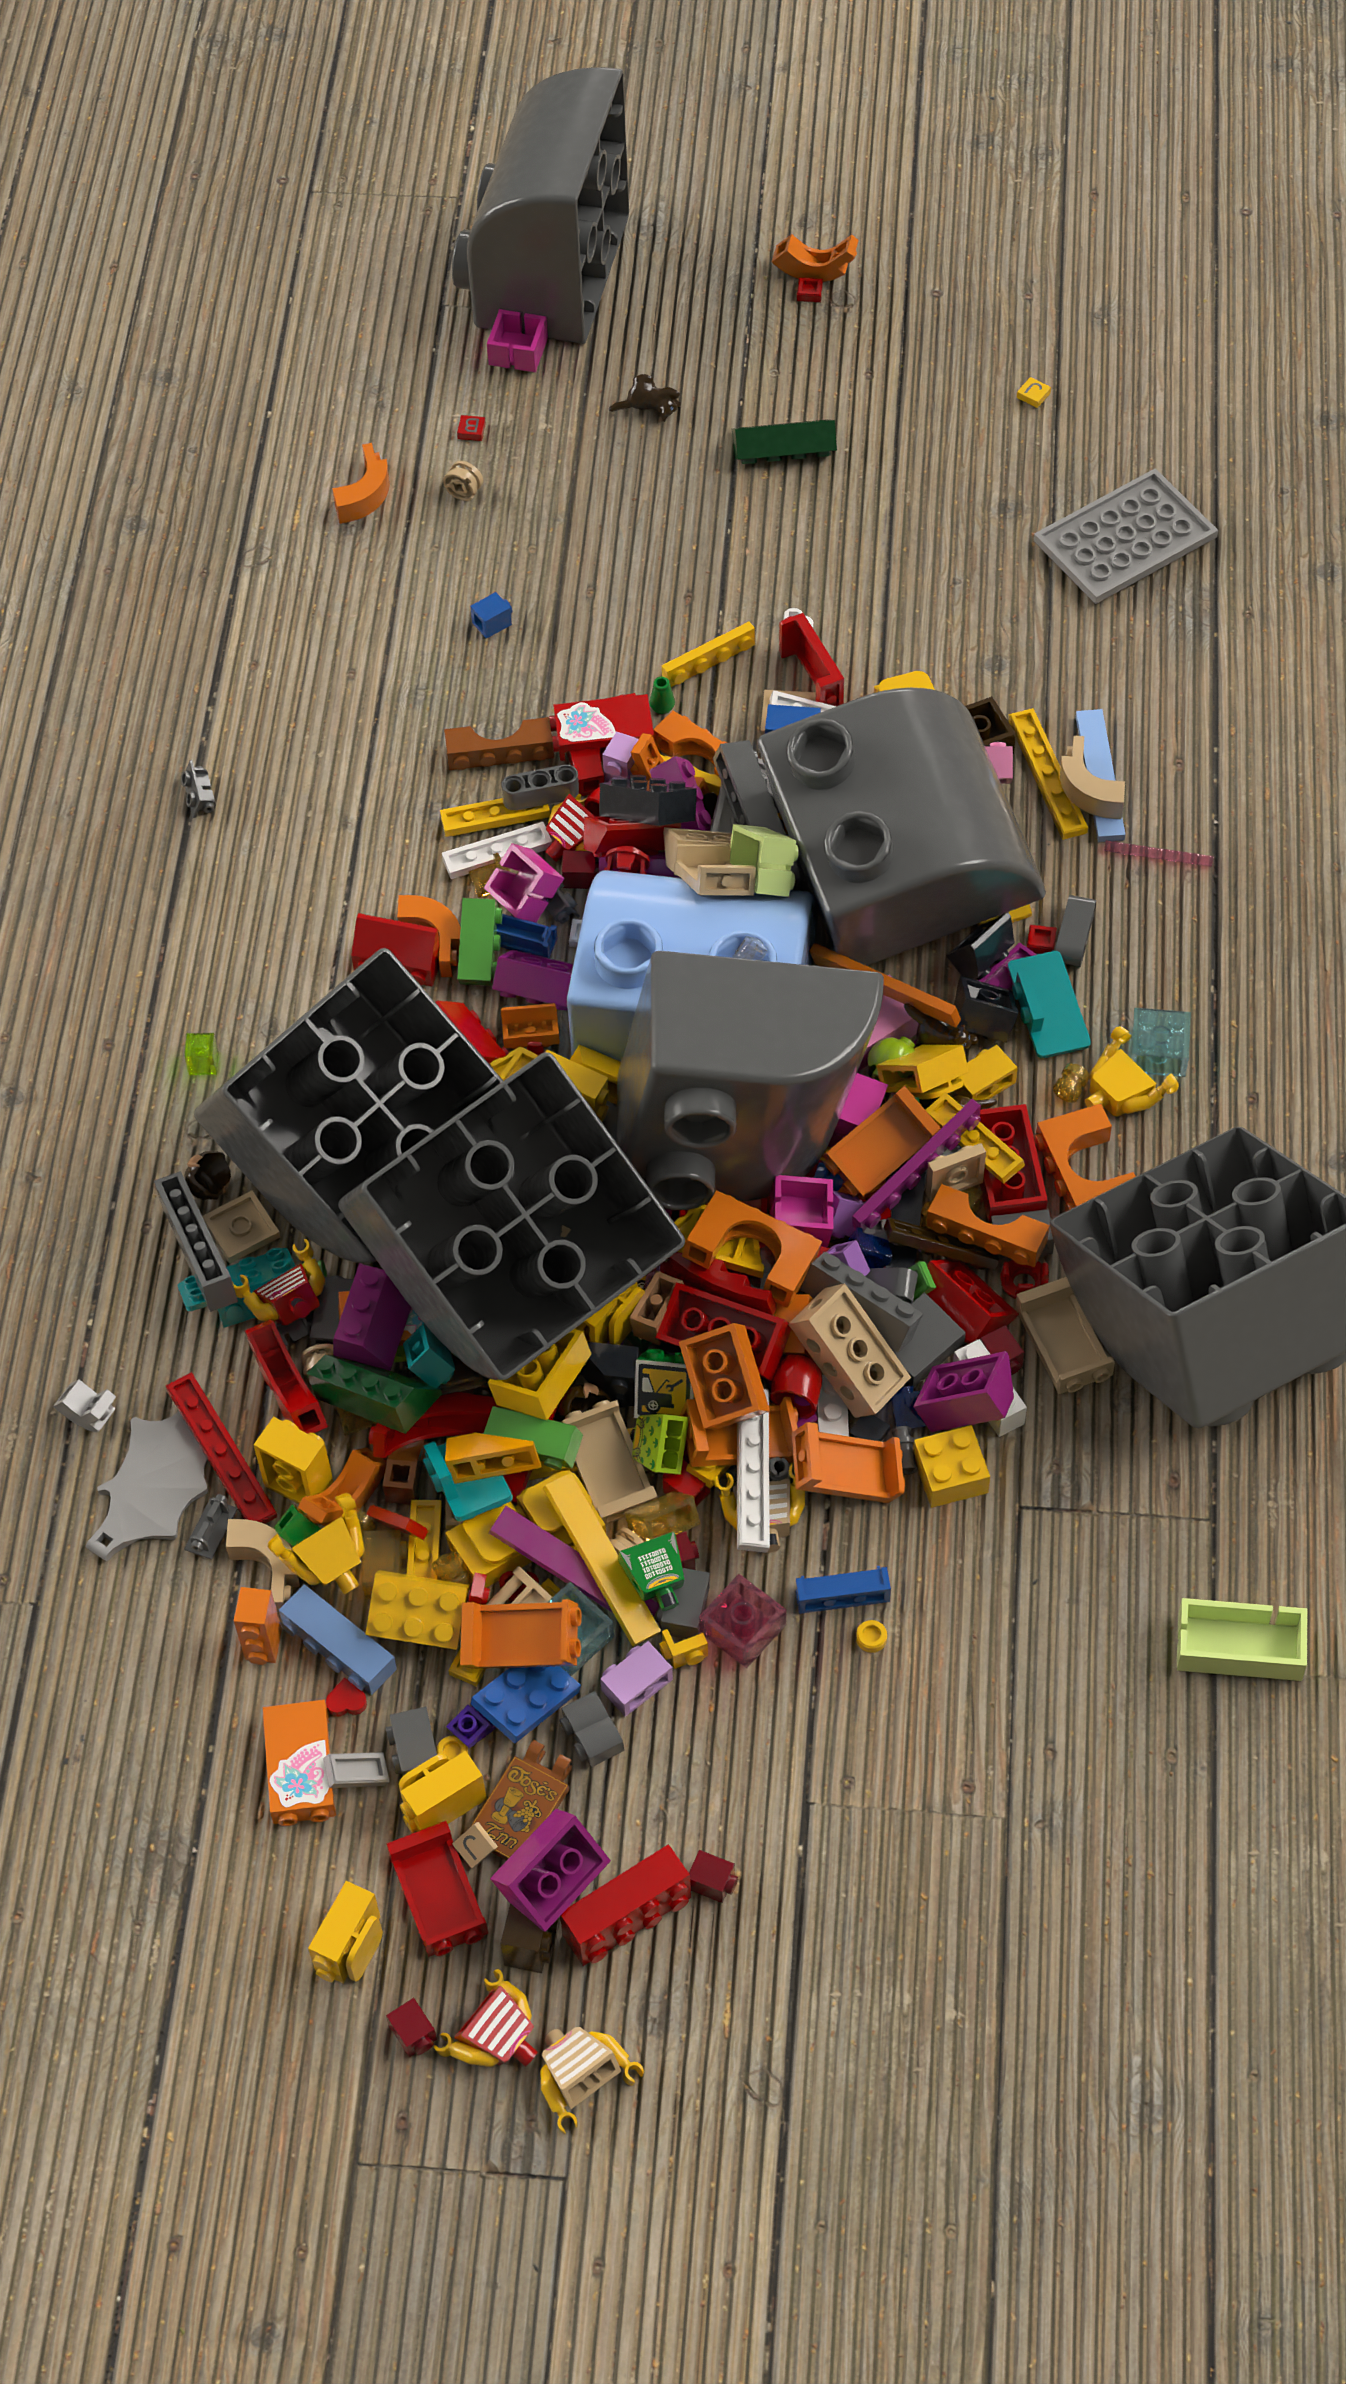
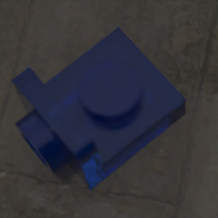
[889,1386,926,1428]

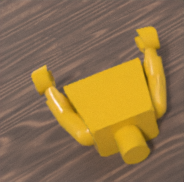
[1085,1027,1179,1117]
[268,1493,365,1595]

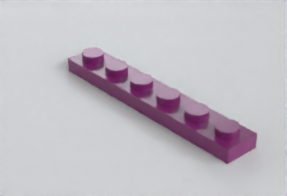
[852,1098,981,1233]

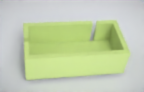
[730,824,798,897]
[1177,1598,1307,1681]

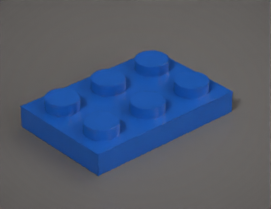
[471,1666,581,1744]

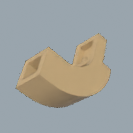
[1060,736,1125,819]
[226,1519,300,1615]

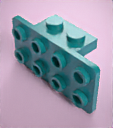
[1007,951,1091,1059]
[177,1248,296,1328]
[423,1441,513,1522]

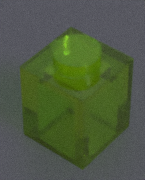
[184,1033,218,1075]

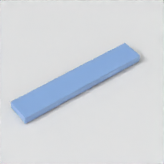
[1076,709,1125,842]

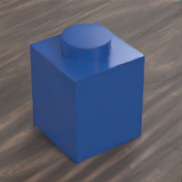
[470,592,513,639]

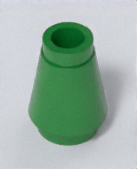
[649,676,675,714]

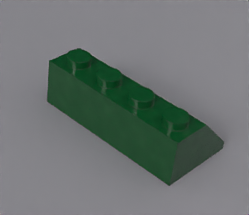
[731,419,837,464]
[306,1354,442,1434]

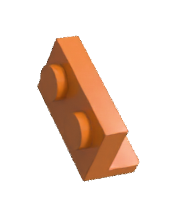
[501,1003,560,1049]

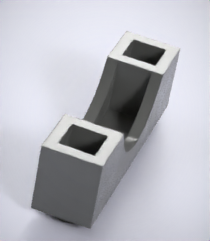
[800,1251,923,1352]

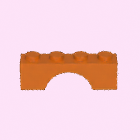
[653,710,727,776]
[927,1184,1050,1268]

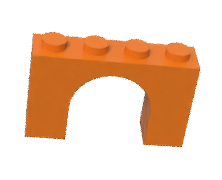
[1033,1104,1136,1212]
[682,1190,822,1308]

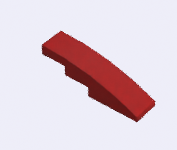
[669,1252,777,1315]

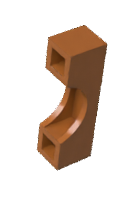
[444,717,554,770]

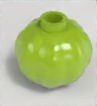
[868,1036,915,1081]

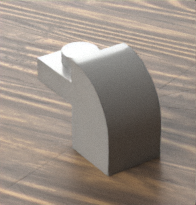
[53,1379,116,1432]

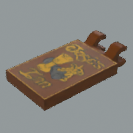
[470,1740,573,1861]

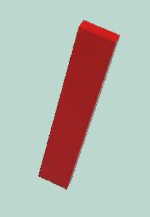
[165,1372,278,1524]

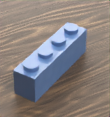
[279,1584,397,1695]

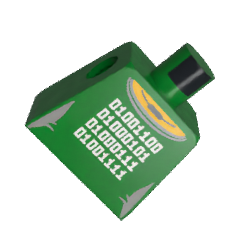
[618,1531,684,1611]

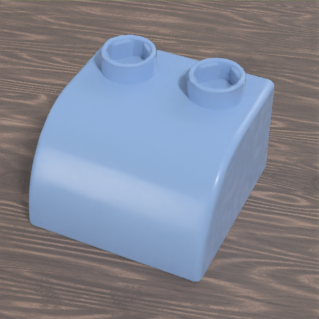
[567,870,817,1062]

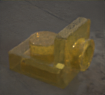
[468,853,511,898]

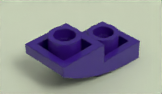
[446,1705,496,1748]

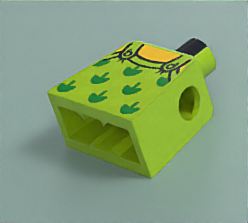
[630,1414,689,1474]

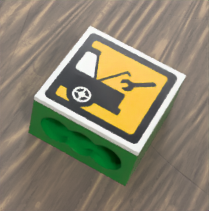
[634,1349,695,1418]

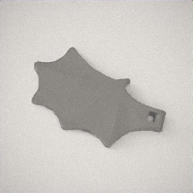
[86,1411,208,1561]

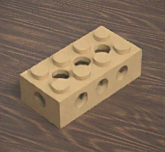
[788,1283,911,1418]

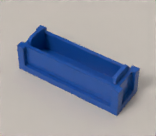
[496,914,558,958]
[795,1566,891,1614]

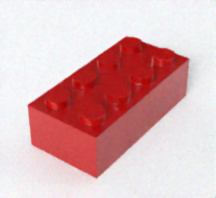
[980,1104,1048,1224]
[655,1282,792,1381]
[560,1844,691,1966]

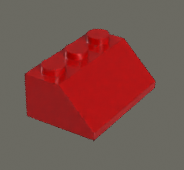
[583,816,681,857]
[351,913,440,987]
[435,1000,509,1065]
[927,1259,1019,1344]

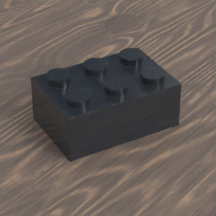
[599,775,697,826]

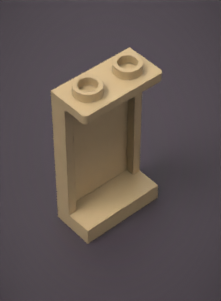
[674,844,756,896]
[1015,1277,1115,1394]
[561,1400,658,1525]

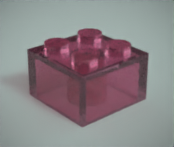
[699,1574,786,1668]

